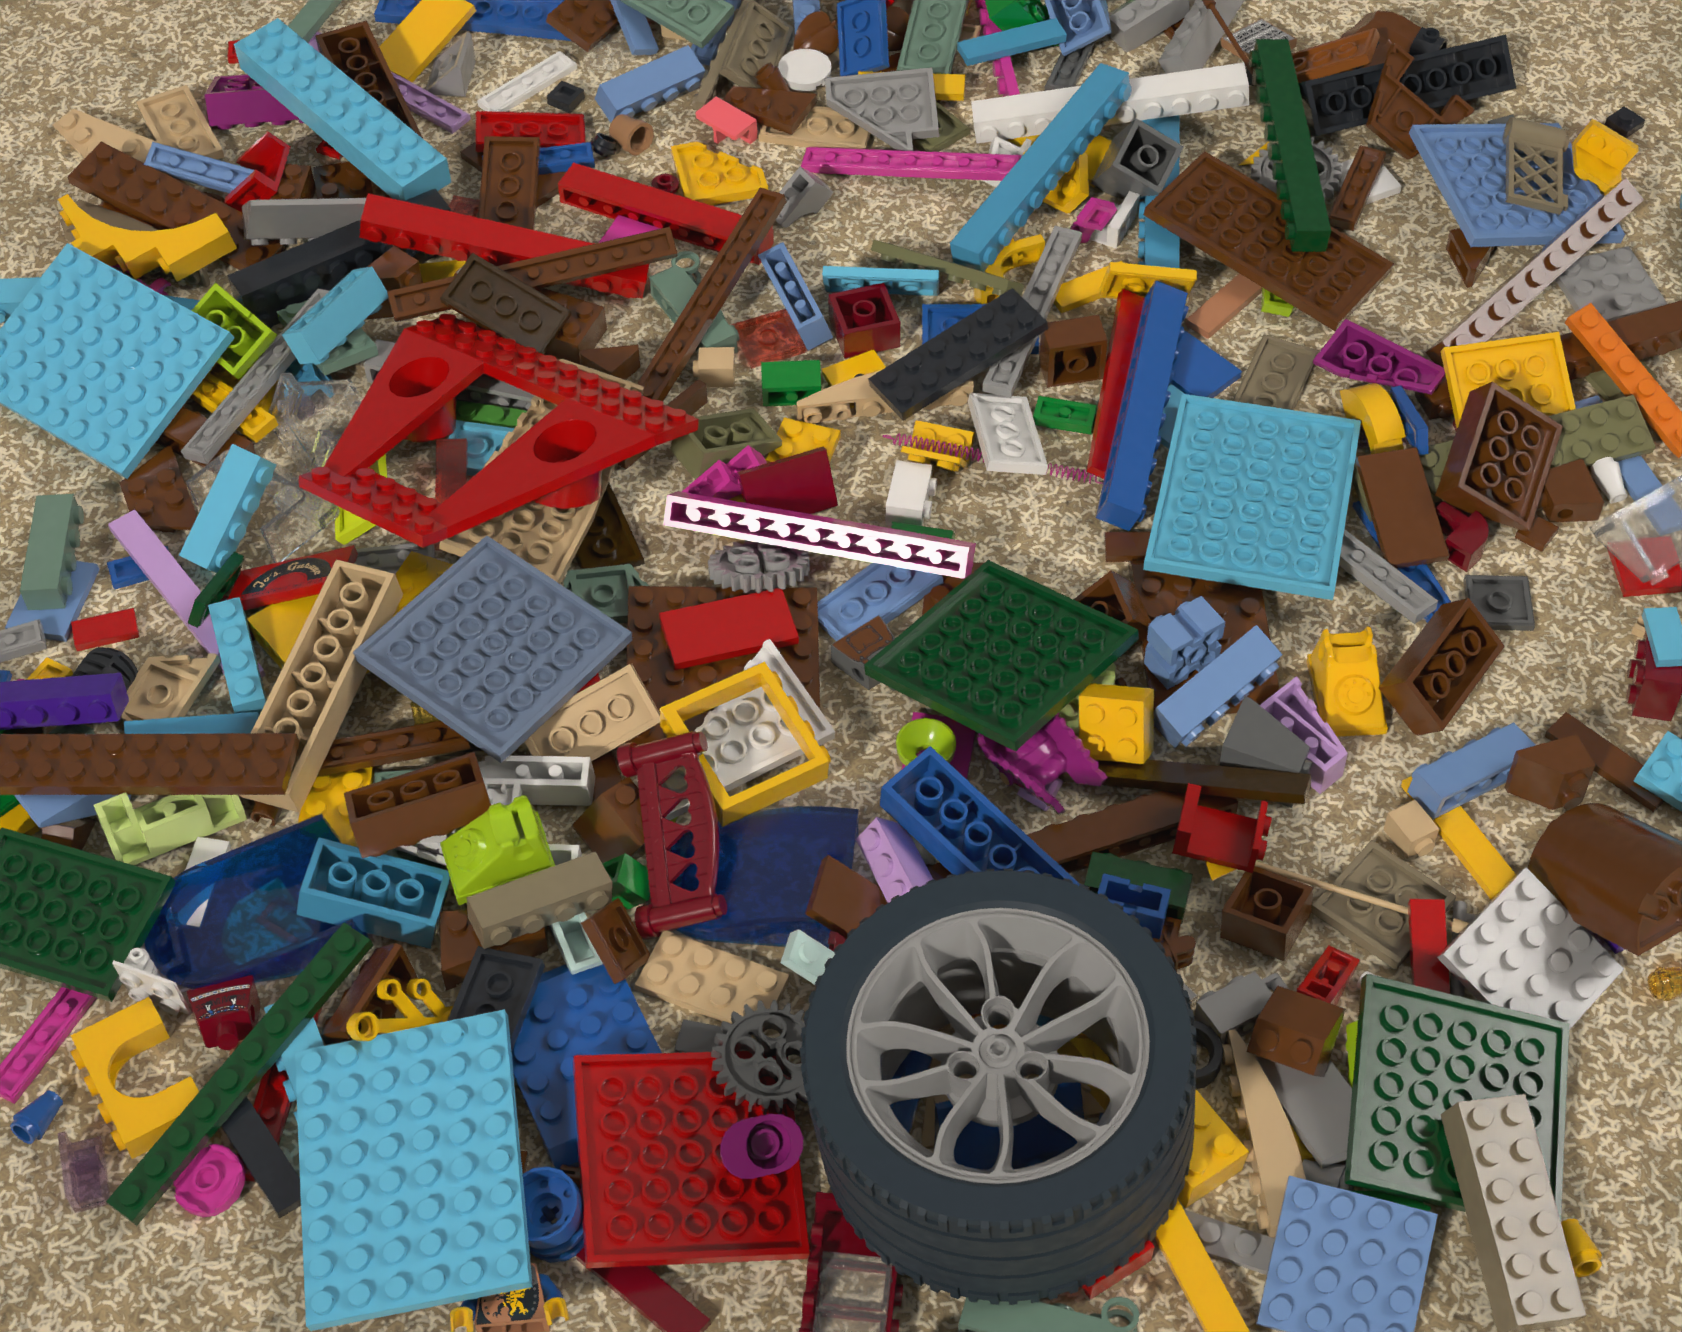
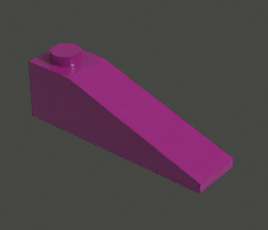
[1313,319,1446,394]

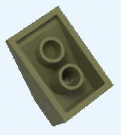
[670,408,782,480]

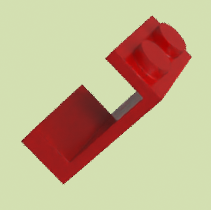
[223,131,291,212]
[1172,783,1272,873]

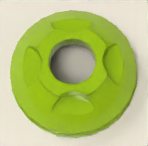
[896,718,956,766]

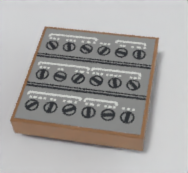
[1221,18,1297,60]

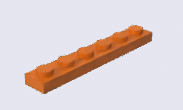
[1564,303,1682,458]

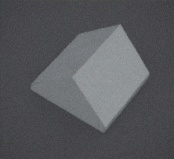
[426,31,476,97]

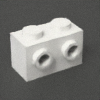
[885,460,937,526]

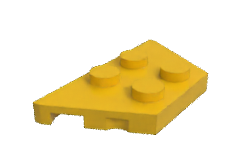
[298,766,375,847]

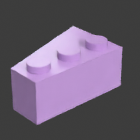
[1260,676,1348,794]

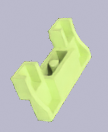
[94,792,247,865]

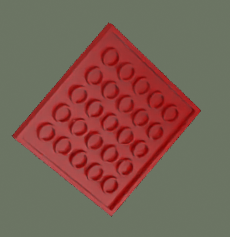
[573,1051,810,1268]

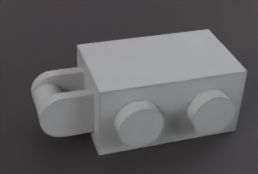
[1194,971,1290,1044]

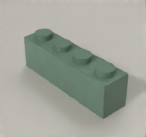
[20,494,84,610]

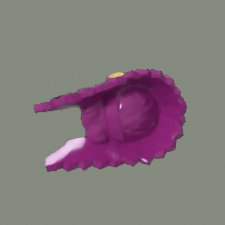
[977,713,1108,815]

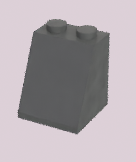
[1090,118,1184,198]
[1219,696,1313,808]

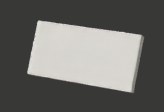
[968,393,1048,475]

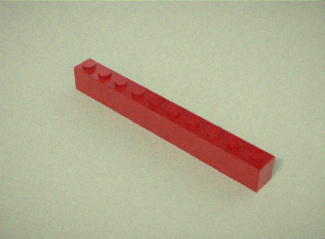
[359,193,650,298]

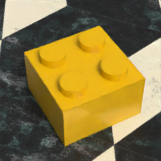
[1079,683,1154,764]

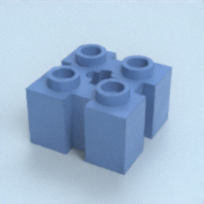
[1144,596,1225,690]

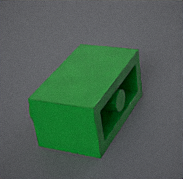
[761,360,821,407]

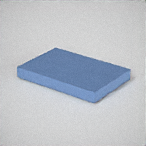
[5,561,99,642]

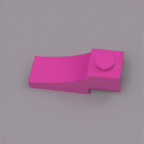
[682,445,767,500]

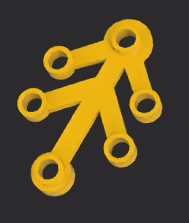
[346,978,453,1041]

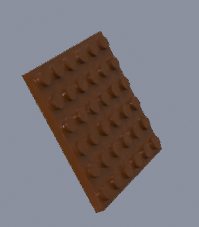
[625,586,821,746]

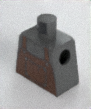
[831,615,896,691]

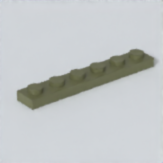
[871,239,1025,296]

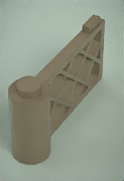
[1502,117,1570,215]

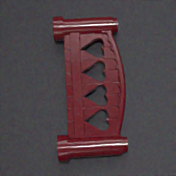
[617,731,727,940]

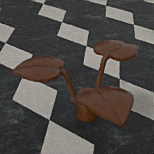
[793,0,909,56]

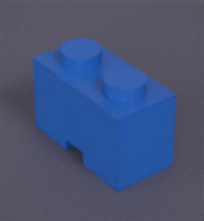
[1097,873,1171,939]

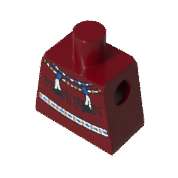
[186,975,261,1050]

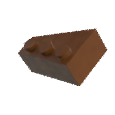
[440,910,549,991]

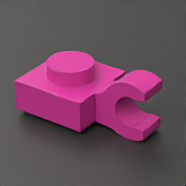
[1070,197,1117,243]

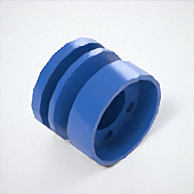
[523,1166,584,1263]

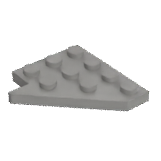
[825,68,939,151]

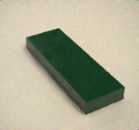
[188,551,244,628]

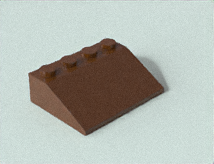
[1435,382,1563,532]

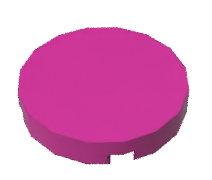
[173,1144,246,1218]

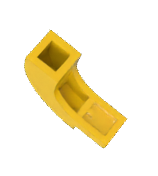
[973,234,1045,304]
[1340,383,1406,454]

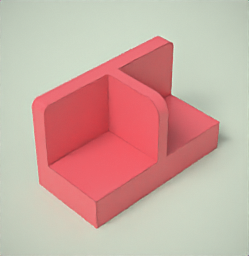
[695,96,758,144]

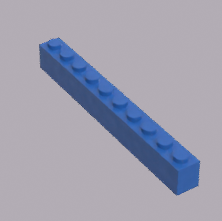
[1095,280,1189,531]

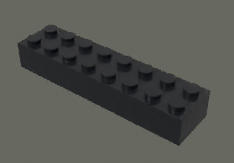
[1298,34,1516,137]
[227,189,451,329]

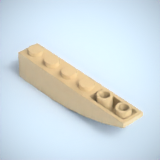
[797,370,974,424]
[1222,1029,1306,1238]

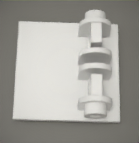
[112,948,192,1015]

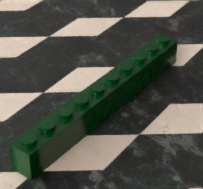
[1249,39,1331,252]

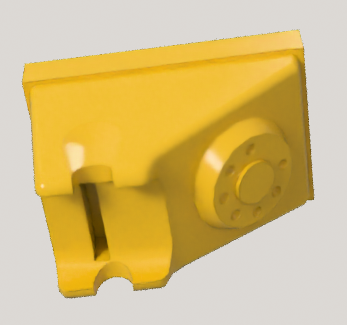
[1306,626,1388,737]

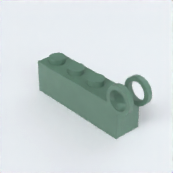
[649,251,739,354]
[958,1297,1139,1332]

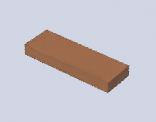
[1185,273,1262,339]

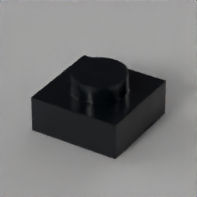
[547,81,585,113]
[1605,106,1645,138]

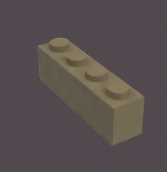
[467,851,612,949]

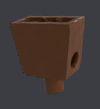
[1537,459,1604,522]

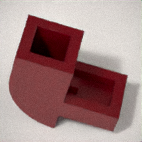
[1435,501,1489,572]

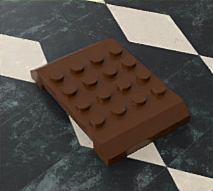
[1128,560,1279,714]

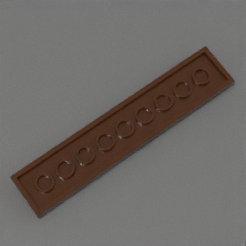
[0,733,300,795]

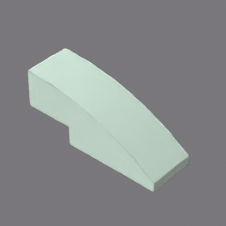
[549,912,603,975]

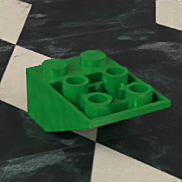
[985,0,1059,47]

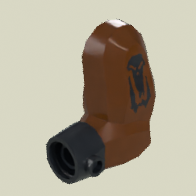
[1333,11,1448,75]

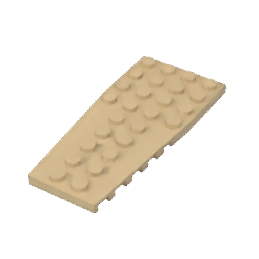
[439,359,644,584]

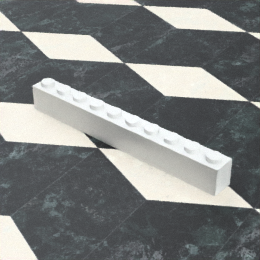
[971,63,1249,144]

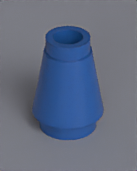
[10,1090,63,1144]

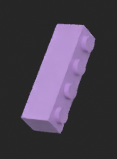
[856,817,933,903]

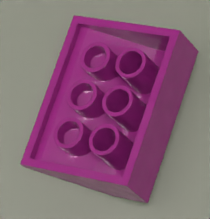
[205,74,304,129]

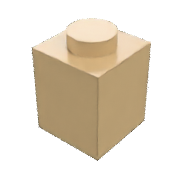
[693,347,735,387]
[1383,800,1439,859]

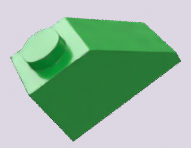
[602,853,650,910]

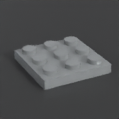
[1555,246,1668,322]

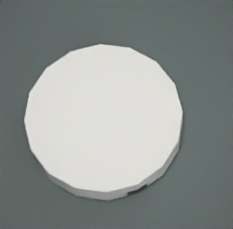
[779,49,831,91]

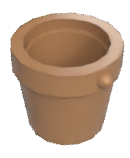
[609,114,654,156]

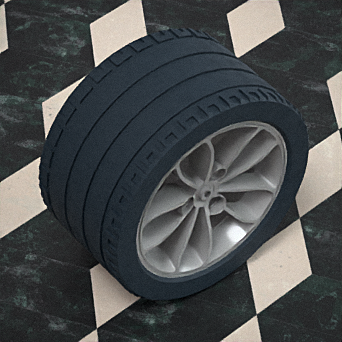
[800,869,1197,1305]

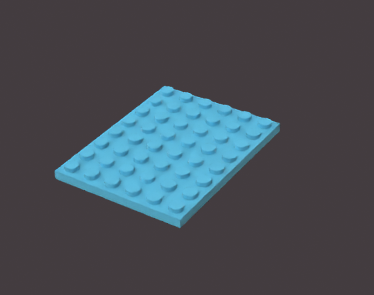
[0,243,235,479]
[1143,394,1361,600]
[295,1009,533,1331]

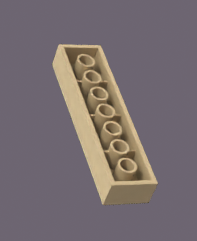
[239,559,403,813]

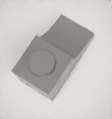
[776,166,834,228]

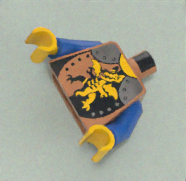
[450,1263,570,1332]

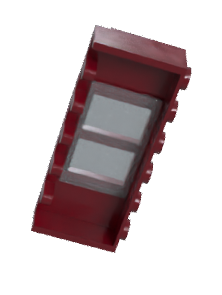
[799,1192,903,1332]

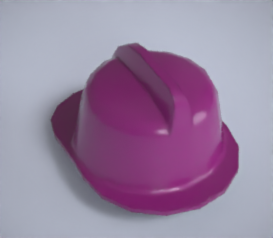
[720,1114,803,1179]

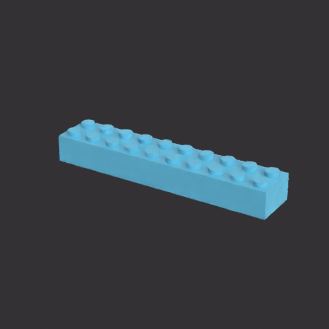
[234,18,451,201]

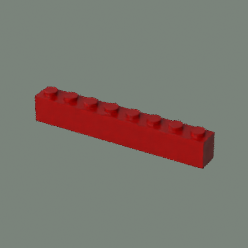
[558,162,774,265]

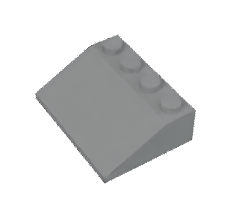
[242,198,366,246]

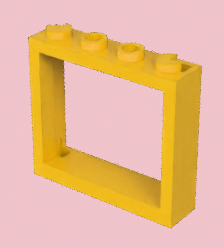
[660,662,831,827]

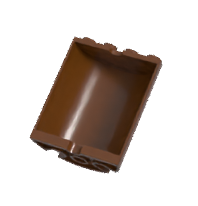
[1528,803,1682,956]

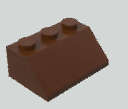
[320,943,418,1045]

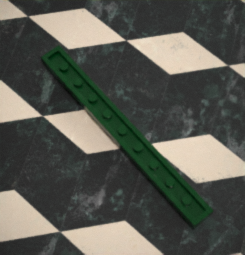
[106,922,373,1226]

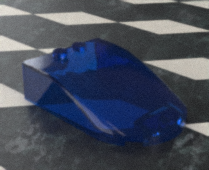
[669,806,859,948]
[144,814,372,989]

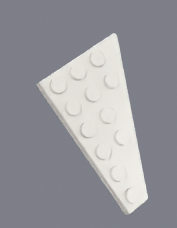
[662,639,835,820]

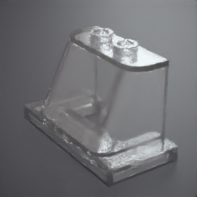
[269,373,363,474]

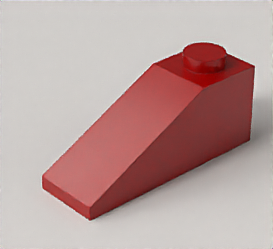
[1296,945,1360,1006]

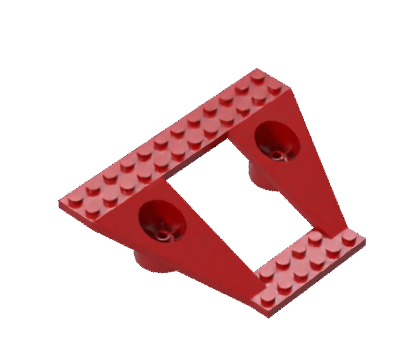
[299,314,699,548]

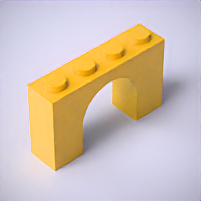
[70,997,199,1159]

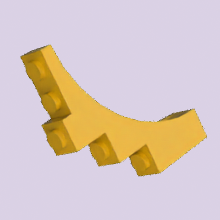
[58,194,237,282]

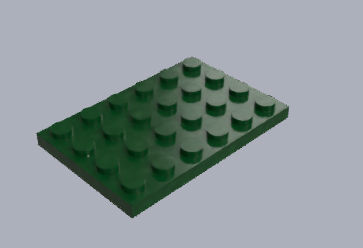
[0,828,176,1002]

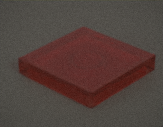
[731,309,806,369]

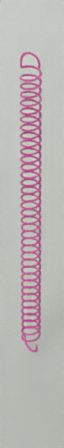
[883,433,1103,484]

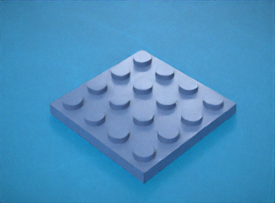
[1256,1175,1438,1332]

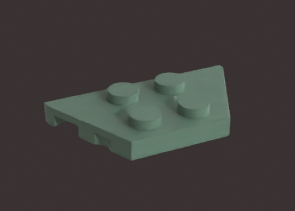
[563,564,649,624]

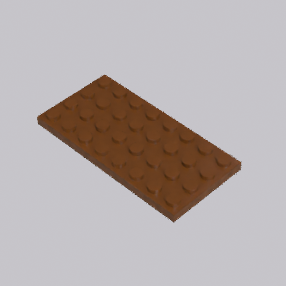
[1143,151,1394,331]

